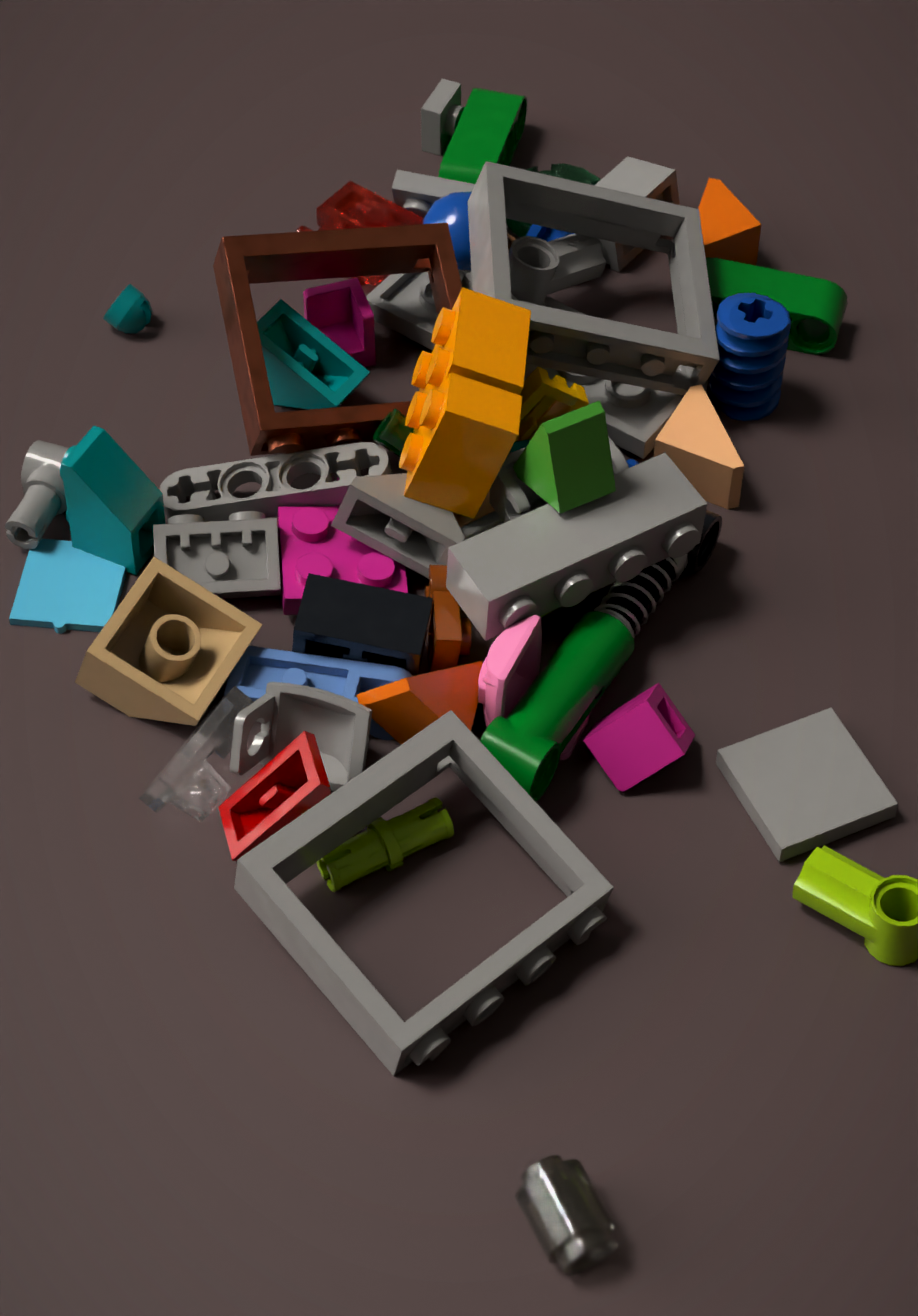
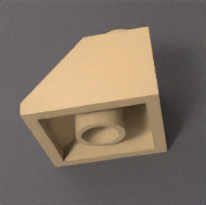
[75,557,263,726]

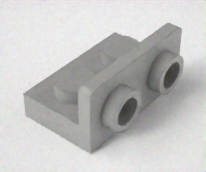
[153,511,282,599]

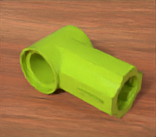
[792,845,918,966]

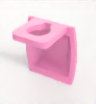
[478,615,589,760]

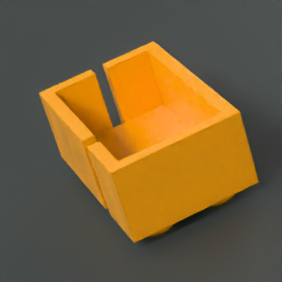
[399,287,531,519]

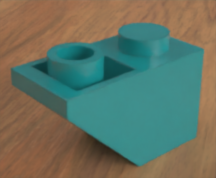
[60,426,166,575]

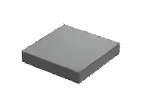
[716,707,898,862]

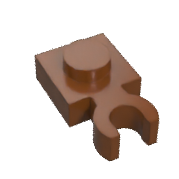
[425,565,471,672]

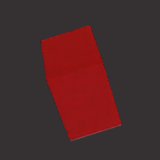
[218,731,331,862]

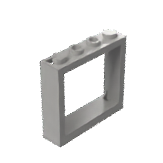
[467,161,720,395]
[234,710,614,1076]

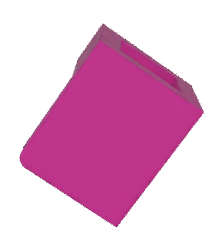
[303,278,376,367]
[583,682,695,792]

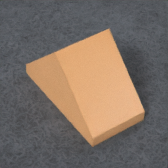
[654,384,744,509]

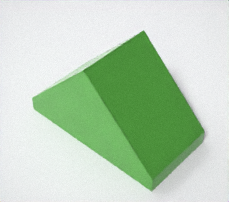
[513,401,616,514]

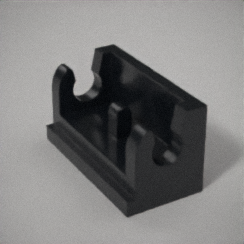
[292,573,433,676]

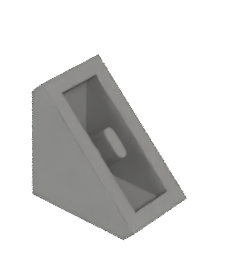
[331,473,465,579]

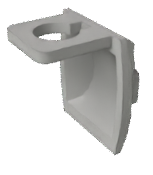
[230,682,372,791]

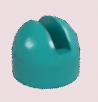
[103,284,153,334]

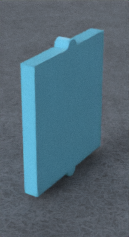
[9,539,127,634]

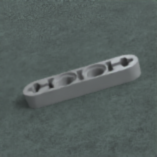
[159,442,393,522]

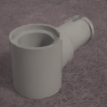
[5,440,69,550]

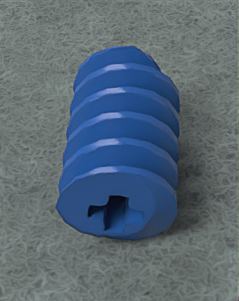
[709,293,791,421]

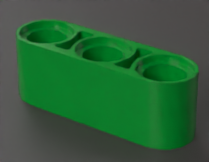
[438,88,527,184]
[706,257,848,355]

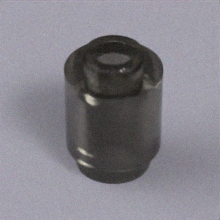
[515,1155,618,1276]

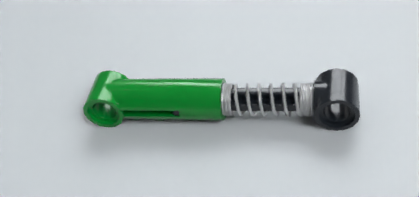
[480,510,722,802]

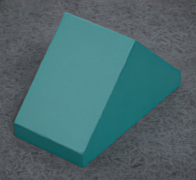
[257,299,370,410]

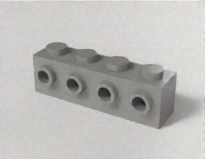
[446,452,708,641]

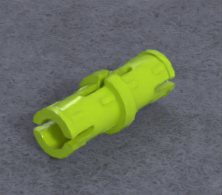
[316,797,454,892]

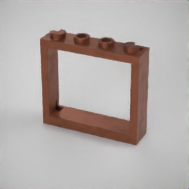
[213,223,462,456]

